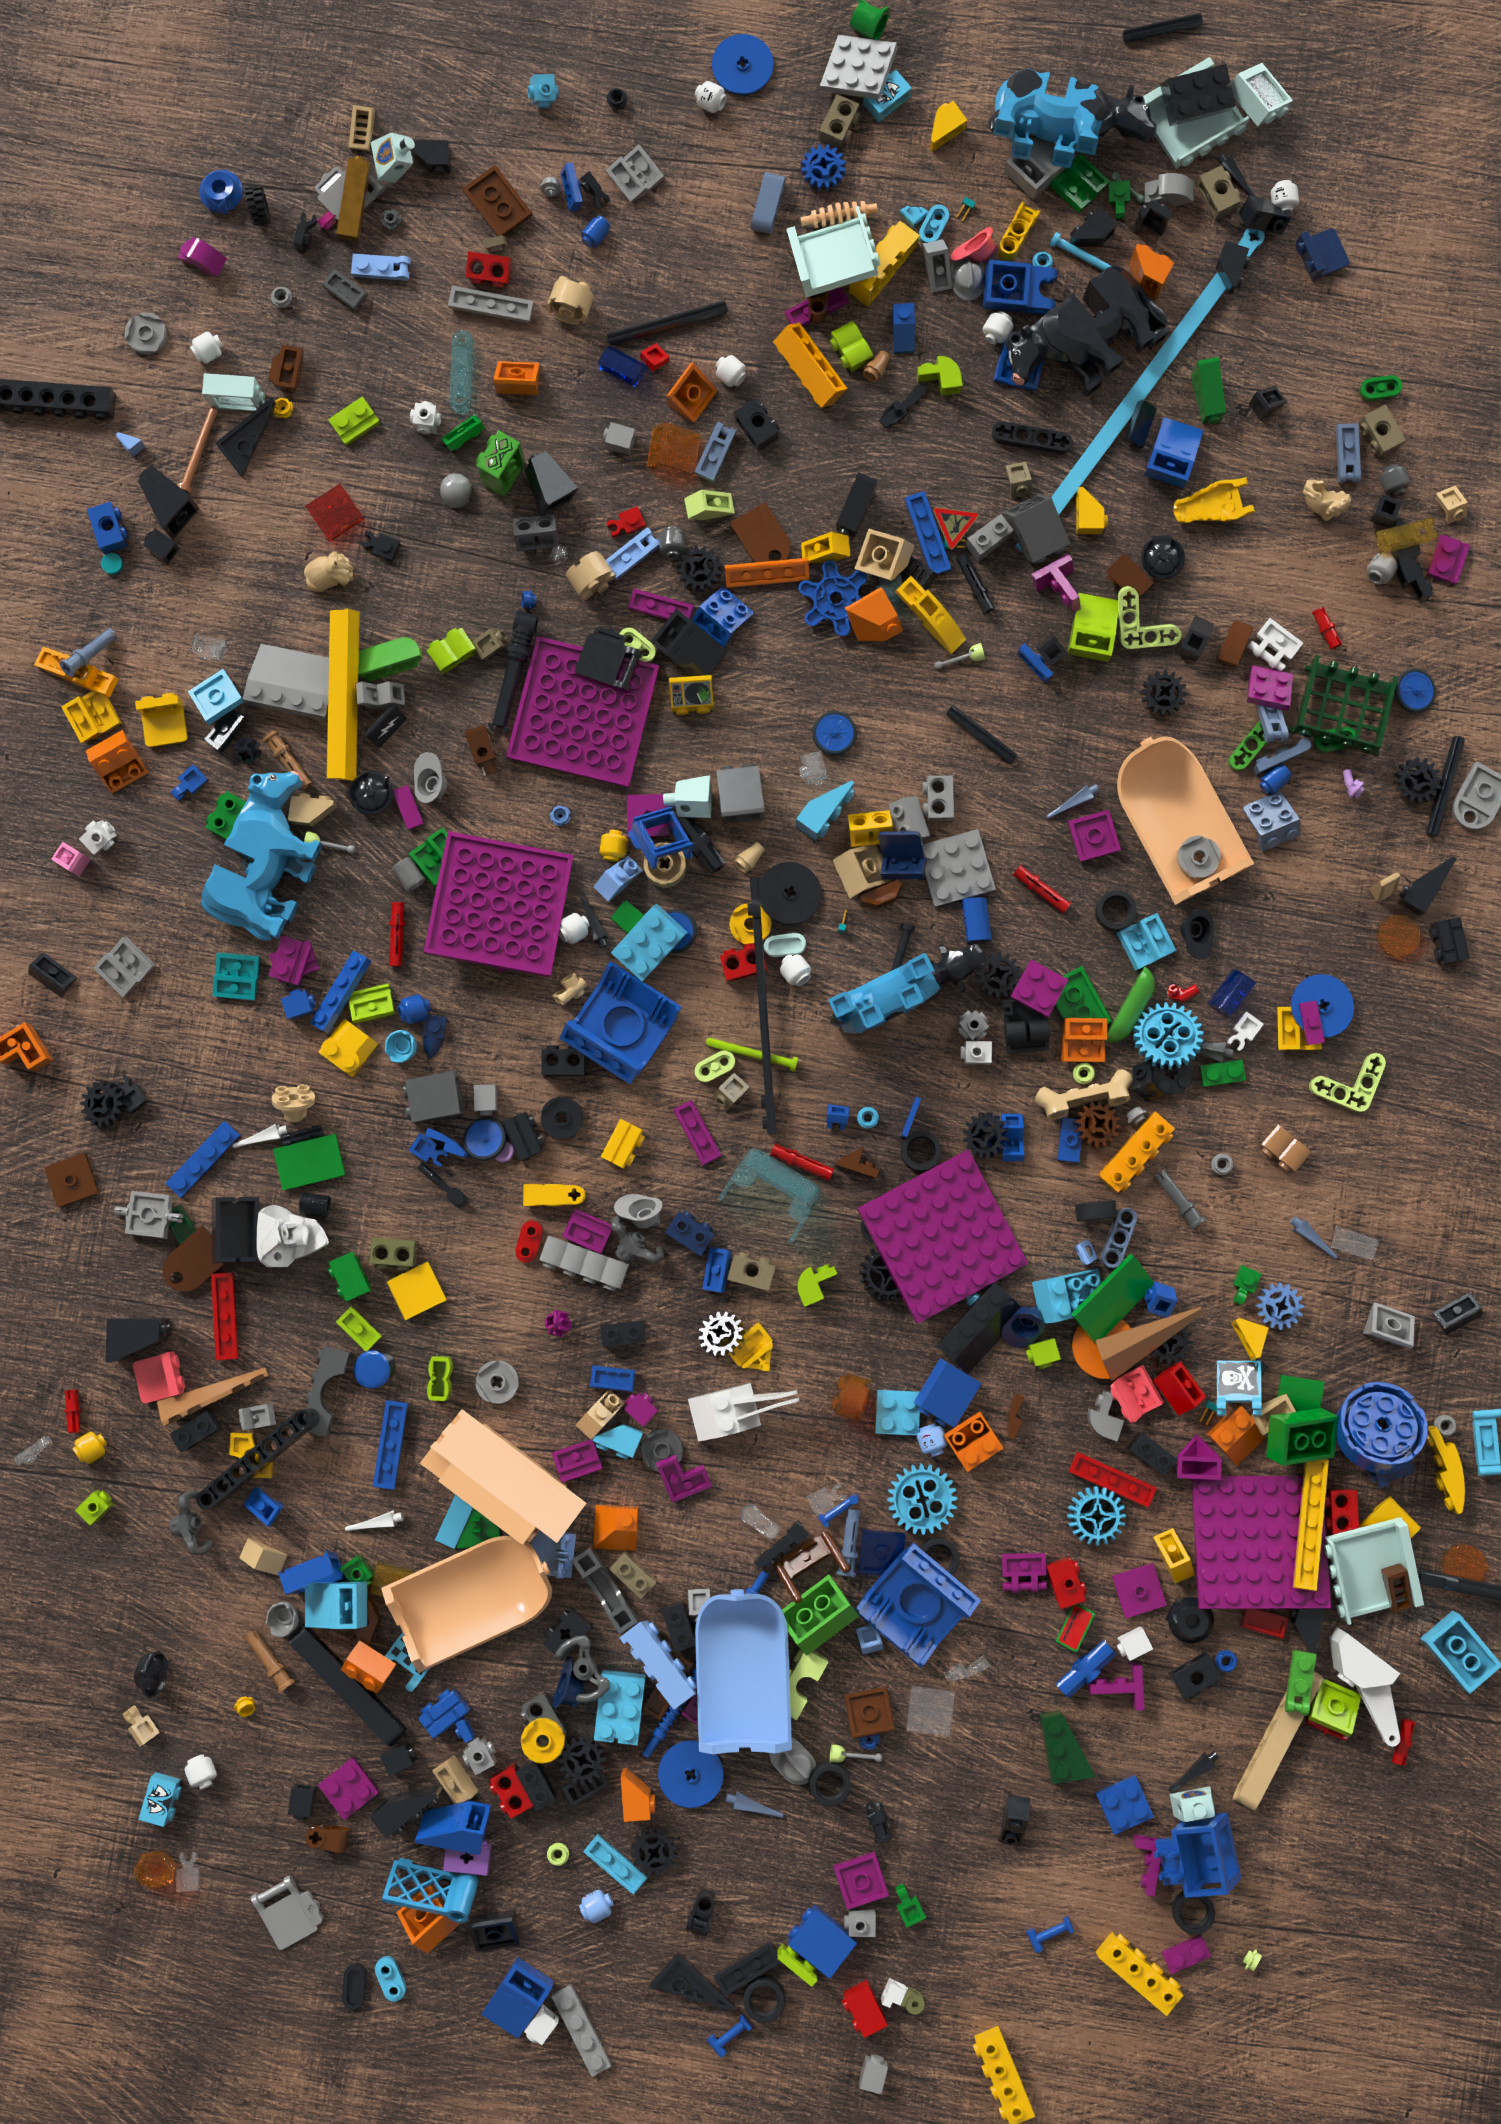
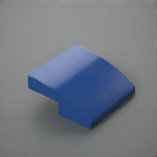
[993,341,1044,391]
[425,1128,470,1159]

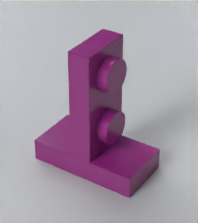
[1032,554,1081,613]
[1088,1662,1144,1710]
[1132,1834,1160,1897]

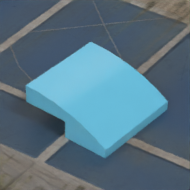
[1116,913,1177,971]

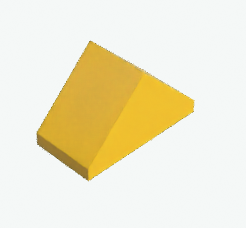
[1231,1318,1268,1361]

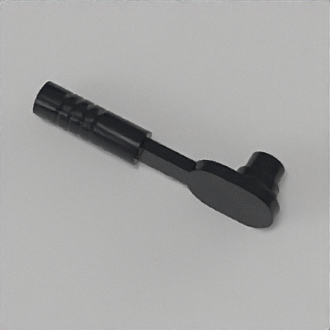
[417,1162,467,1207]

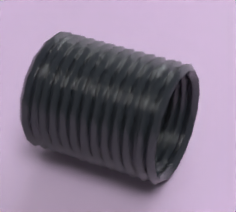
[298,1192,331,1218]

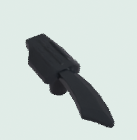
[879,383,928,429]

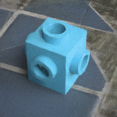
[528,74,559,108]

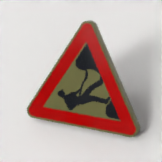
[933,507,979,550]

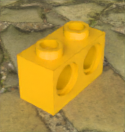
[848,810,893,847]

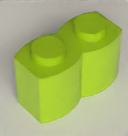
[829,320,873,373]
[427,628,477,675]
[427,1356,453,1401]

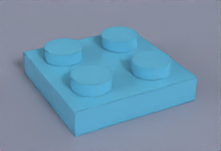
[188,669,244,725]
[875,1390,920,1435]

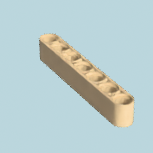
[1233,1671,1323,1810]

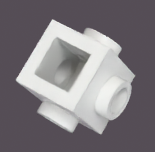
[410,401,441,434]
[79,820,117,855]

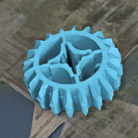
[1067,1486,1126,1546]

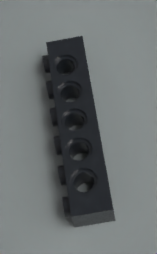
[0,379,116,420]

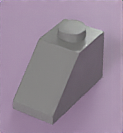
[923,239,952,293]

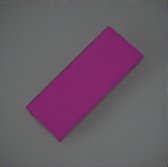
[393,785,424,830]
[1299,1001,1325,1046]

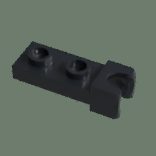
[754,1520,809,1569]

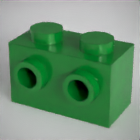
[205,791,246,840]
[328,1252,373,1302]

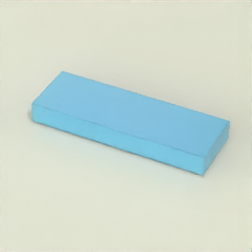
[584,1834,648,1895]

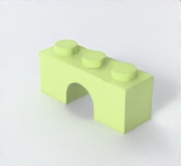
[789,1649,828,1720]

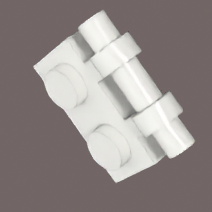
[1248,618,1303,671]

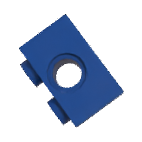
[87,501,129,554]

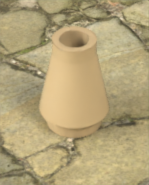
[734,842,765,873]

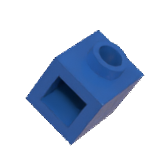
[281,989,316,1021]
[1145,1281,1177,1318]

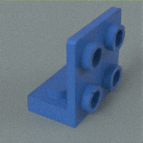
[692,586,754,648]

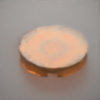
[1377,915,1421,957]
[1442,1544,1487,1581]

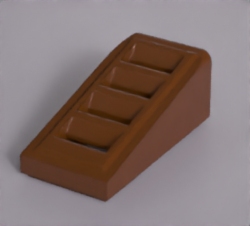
[1381,1563,1414,1614]

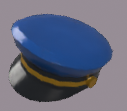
[353,1351,395,1389]

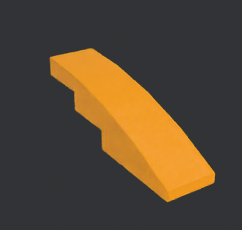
[34,647,119,698]

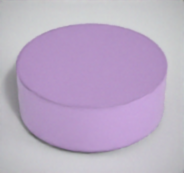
[495,1141,514,1162]

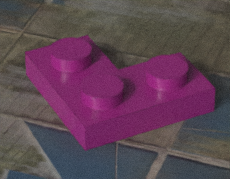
[656,1455,712,1503]

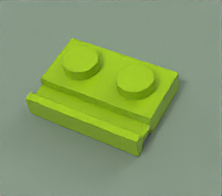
[328,396,380,446]
[349,983,395,1024]
[777,1943,818,1987]

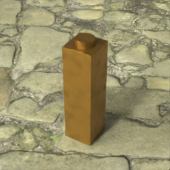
[337,156,371,242]

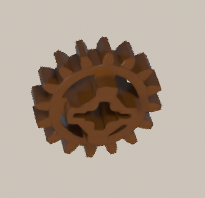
[1073,1101,1121,1148]

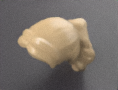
[1303,480,1351,521]
[304,552,354,592]

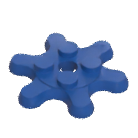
[798,560,867,636]

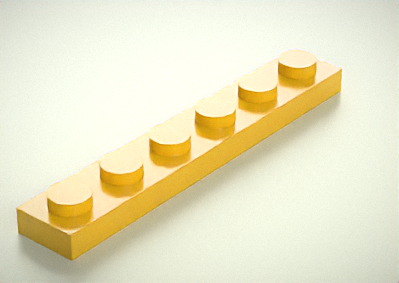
[1293,1459,1329,1591]

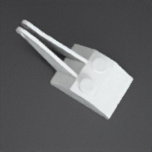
[688,1383,800,1442]
[1329,1627,1400,1747]

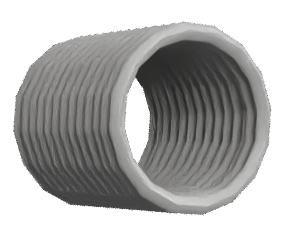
[392,857,425,892]

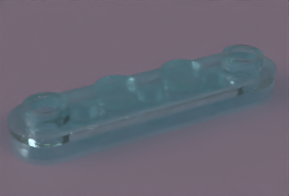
[449,330,474,414]

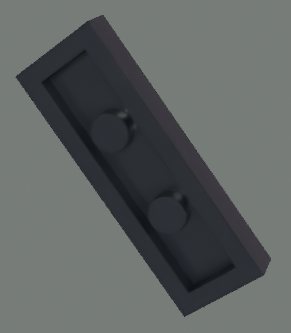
[714,1941,781,1997]

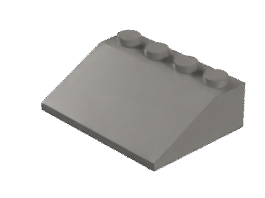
[243,644,329,722]

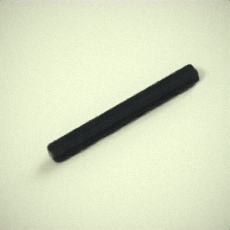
[1426,736,1465,837]

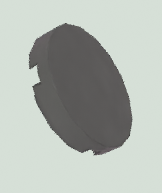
[640,1428,684,1472]

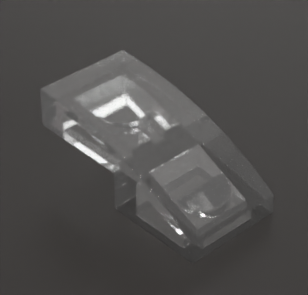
[1331,1227,1379,1261]
[944,1655,991,1681]

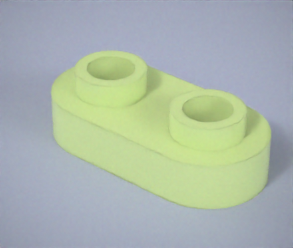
[619,628,656,663]
[695,1051,735,1082]

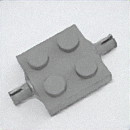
[114,1191,183,1239]

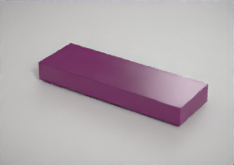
[784,287,849,327]
[628,588,694,621]
[673,1100,722,1166]

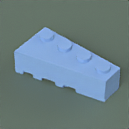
[619,1620,697,1710]

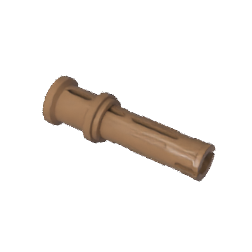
[262,730,312,790]
[244,1630,295,1693]

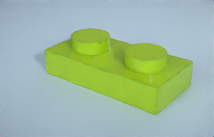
[336,1306,382,1351]

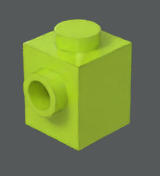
[1026,1338,1061,1369]
[75,1490,114,1526]

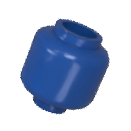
[398,994,431,1024]

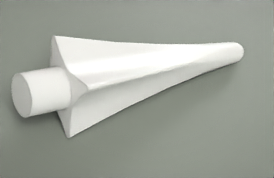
[232,1124,289,1148]
[345,1510,404,1531]

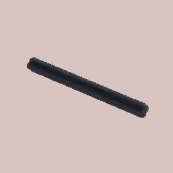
[607,301,727,345]

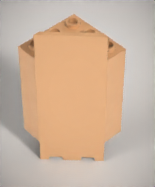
[420,1410,586,1545]

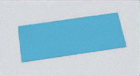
[435,1494,473,1549]

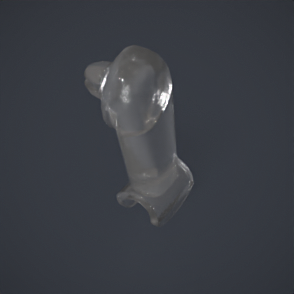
[741,1505,780,1540]

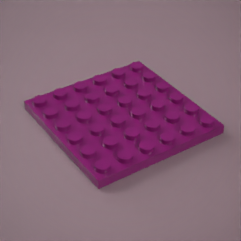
[506,636,660,788]
[424,831,573,978]
[856,1149,1028,1324]
[1191,1476,1331,1609]

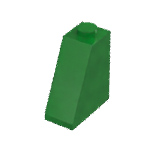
[1191,357,1226,424]

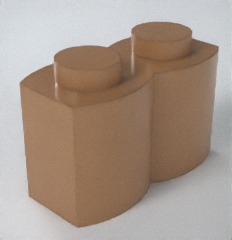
[1260,1125,1311,1173]

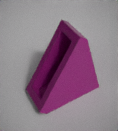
[1177,1434,1222,1480]

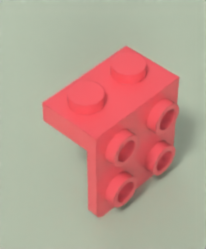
[133,1351,185,1403]
[1111,1364,1164,1424]

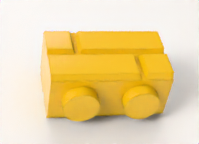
[601,1119,645,1169]

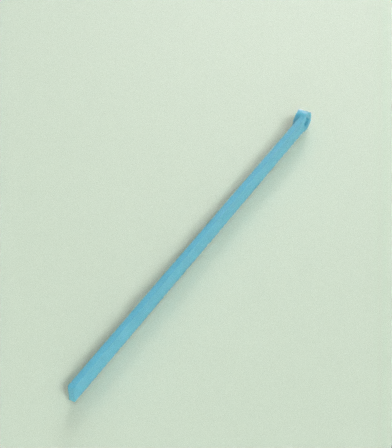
[1015,228,1264,552]

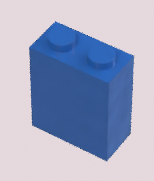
[914,1358,982,1428]
[787,1905,857,1979]

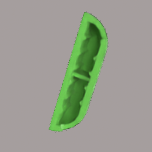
[358,637,422,682]
[1105,966,1155,1043]

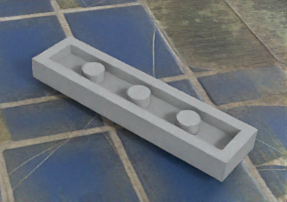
[448,286,534,324]
[552,1984,612,2077]

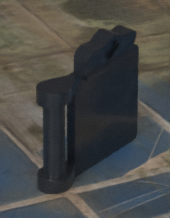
[575,627,644,692]

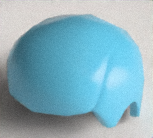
[385,1030,417,1063]

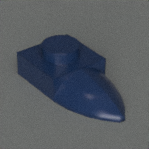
[422,1015,448,1059]

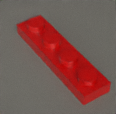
[211,1272,239,1360]
[1068,1452,1157,1508]

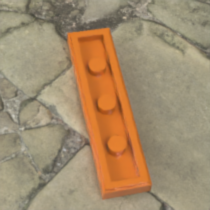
[725,558,810,588]

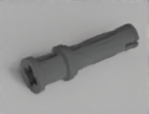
[1154,1169,1206,1230]

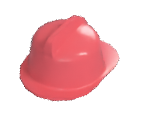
[950,227,998,263]

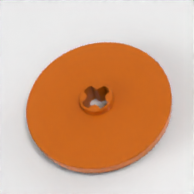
[1072,1319,1131,1379]

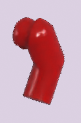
[1167,984,1200,1002]

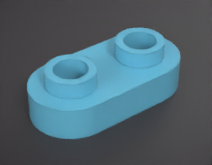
[919,205,949,244]
[375,1956,406,2002]

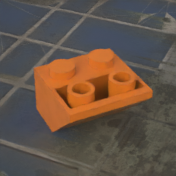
[1129,243,1174,300]
[86,730,148,794]
[944,1411,1004,1472]

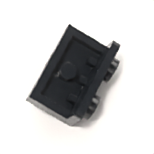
[1134,199,1173,236]

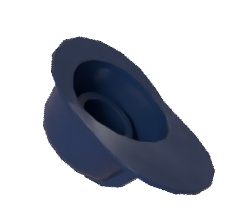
[1001,1306,1045,1348]
[552,1656,584,1708]

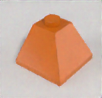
[845,587,903,641]
[593,1505,639,1551]

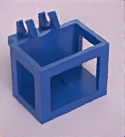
[1154,1812,1241,1898]

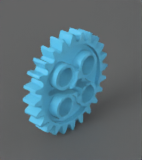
[1133,1002,1203,1070]
[887,1463,958,1535]

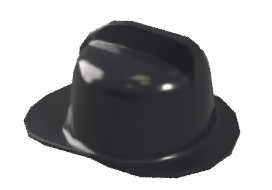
[1180,909,1214,960]

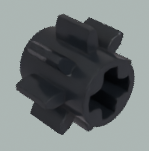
[234,737,262,763]

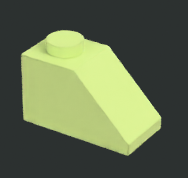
[684,490,735,520]

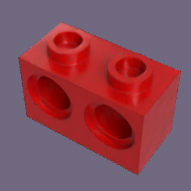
[465,251,512,288]
[720,943,768,983]
[1324,1489,1359,1535]
[489,1763,533,1819]

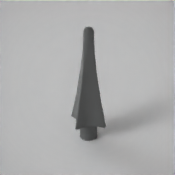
[1199,1042,1234,1062]

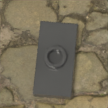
[322,268,368,311]

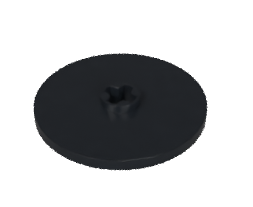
[759,862,821,925]

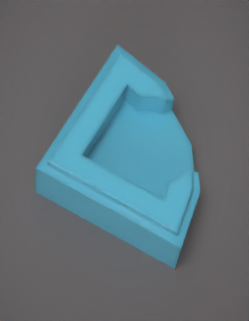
[899,206,928,228]

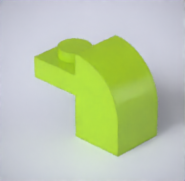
[916,356,963,396]
[797,1264,837,1307]

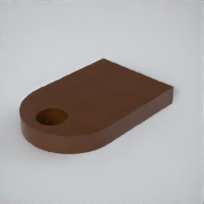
[730,502,790,563]
[163,1225,224,1292]

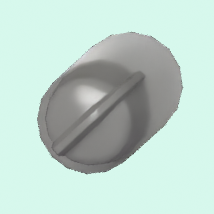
[951,257,985,301]
[414,752,447,803]
[614,1194,663,1228]
[769,1737,816,1785]

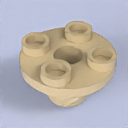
[272,1085,315,1122]

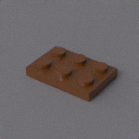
[462,165,533,237]

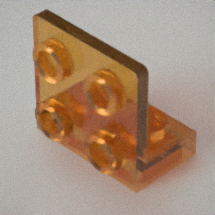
[647,422,700,475]

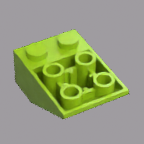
[1067,593,1118,662]

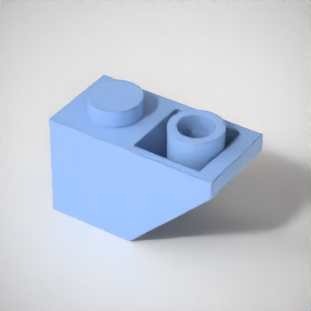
[594,856,643,901]

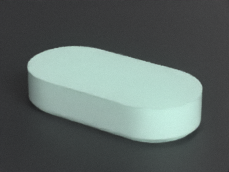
[764,933,806,958]

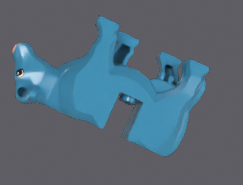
[201,771,323,941]

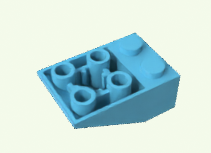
[796,781,855,841]
[1032,1268,1101,1324]
[305,1582,367,1629]

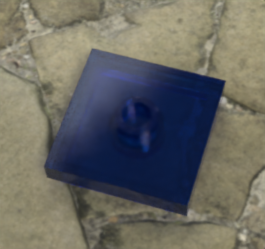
[858,1530,905,1575]

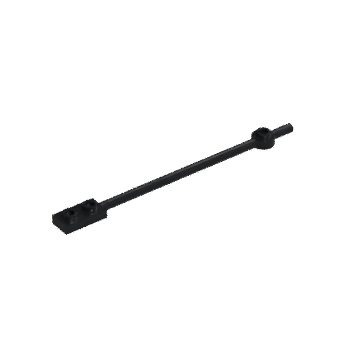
[747,877,776,1134]

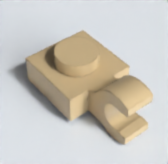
[123,1705,160,1747]

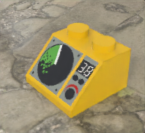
[669,675,714,715]

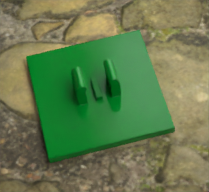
[457,1508,500,1549]

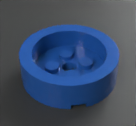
[1336,1382,1428,1474]

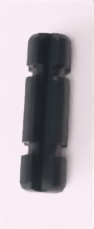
[281,1125,324,1146]

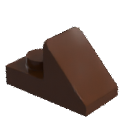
[835,1147,879,1179]

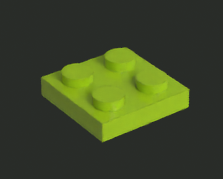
[1308,1678,1361,1737]

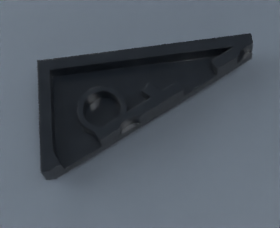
[215,398,276,476]
[649,1952,735,2010]

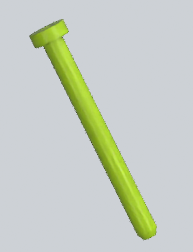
[706,1038,799,1072]

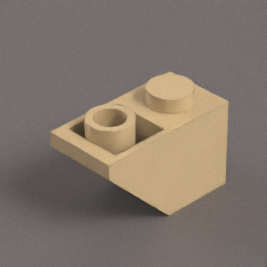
[288,793,337,827]
[576,1389,625,1440]

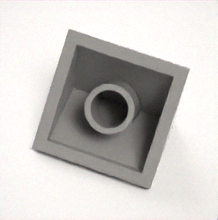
[1363,1302,1415,1349]

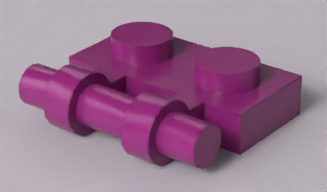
[1001,1552,1047,1593]

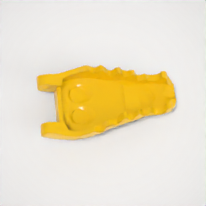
[1173,477,1255,523]

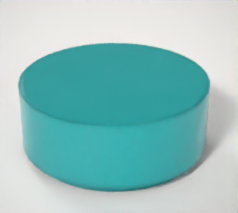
[101,553,124,575]

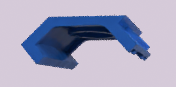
[559,961,682,1085]
[855,1543,981,1668]

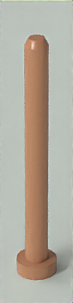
[177,406,218,494]

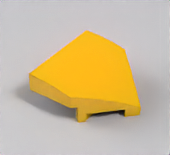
[728,1322,773,1371]

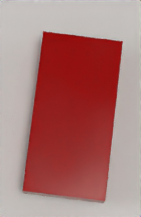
[1240,1609,1289,1639]

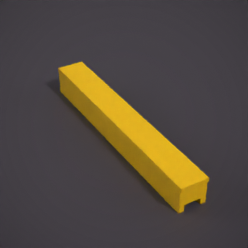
[327,609,359,781]

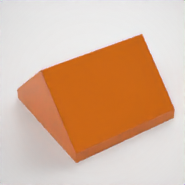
[493,361,540,395]
[667,362,718,423]

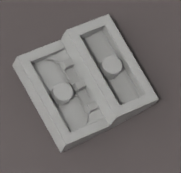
[606,144,666,203]
[93,936,156,997]

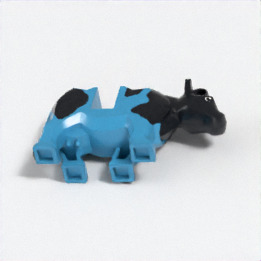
[988,68,1157,168]
[829,943,986,1037]

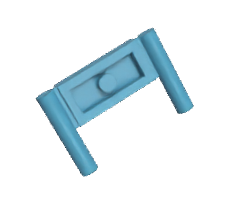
[1472,1409,1501,1476]

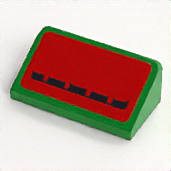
[1055,1604,1095,1653]

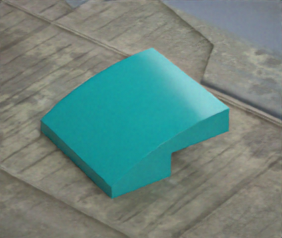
[212,952,260,1000]

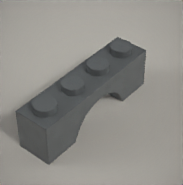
[303,1346,352,1437]
[571,1546,639,1634]

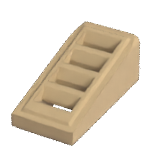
[349,105,375,151]
[1369,872,1400,902]

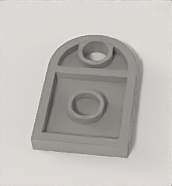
[1452,761,1501,830]

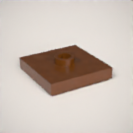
[44,1153,99,1208]
[844,1687,895,1740]

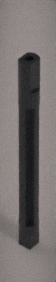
[1418,1569,1501,1601]

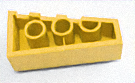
[849,221,920,307]

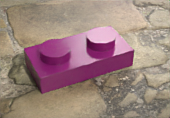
[1161,1934,1211,1974]

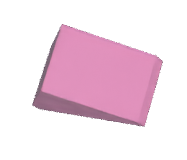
[51,842,91,877]

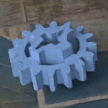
[1255,1283,1304,1330]

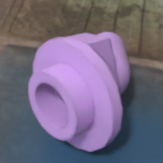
[1343,770,1365,799]

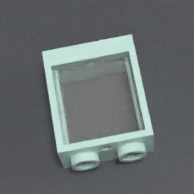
[1228,63,1293,126]
[202,373,265,411]

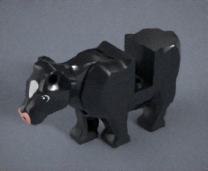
[1006,265,1169,397]

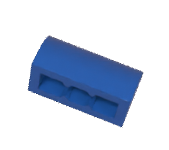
[962,897,992,944]

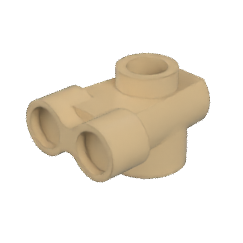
[552,973,587,1006]

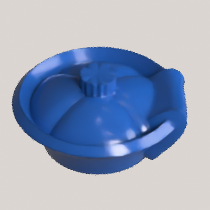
[199,170,243,214]

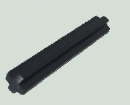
[1122,13,1203,42]
[946,705,1017,764]

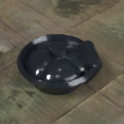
[1141,535,1185,579]
[349,770,393,815]
[1165,1597,1214,1643]
[134,1651,168,1698]

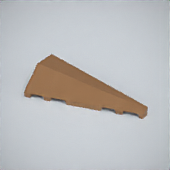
[1096,1307,1203,1381]
[157,1368,269,1426]

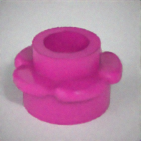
[317,211,336,230]

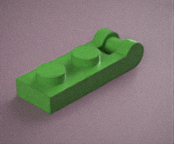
[1284,1650,1316,1716]

